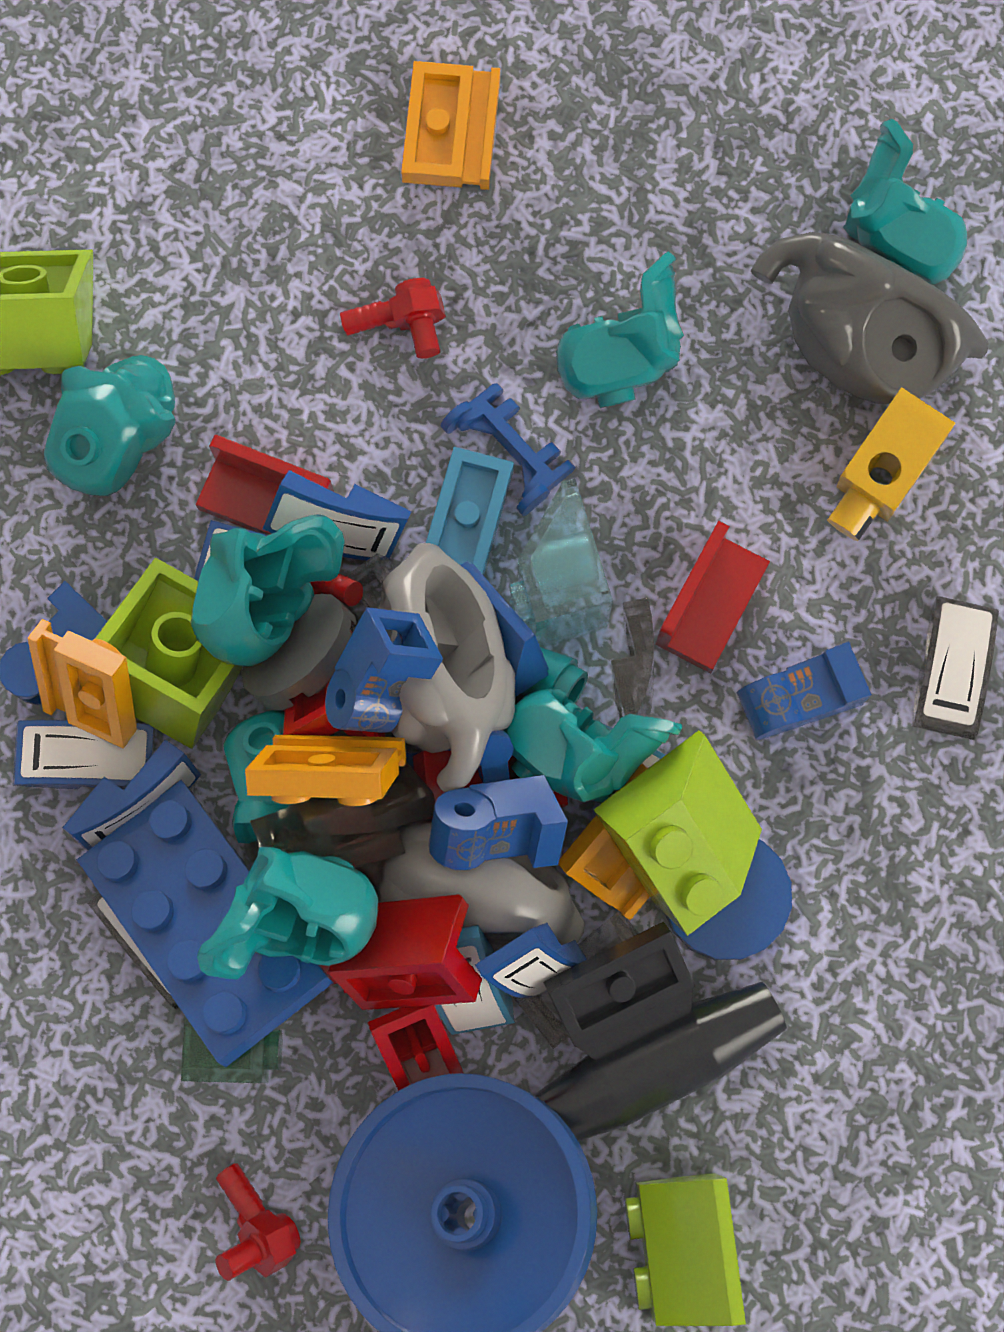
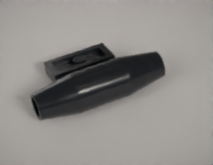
[534,921,787,1141]

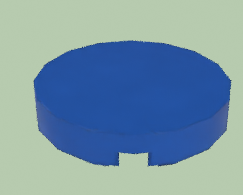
[666,839,792,960]

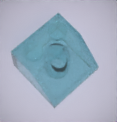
[509,478,613,648]

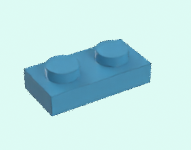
[426,446,514,575]

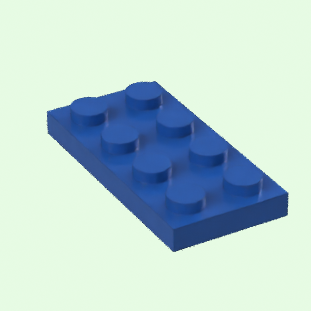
[76,780,333,1068]

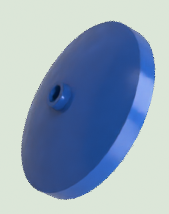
[328,1073,598,1332]

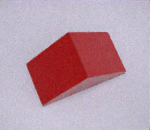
[367,1005,464,1091]

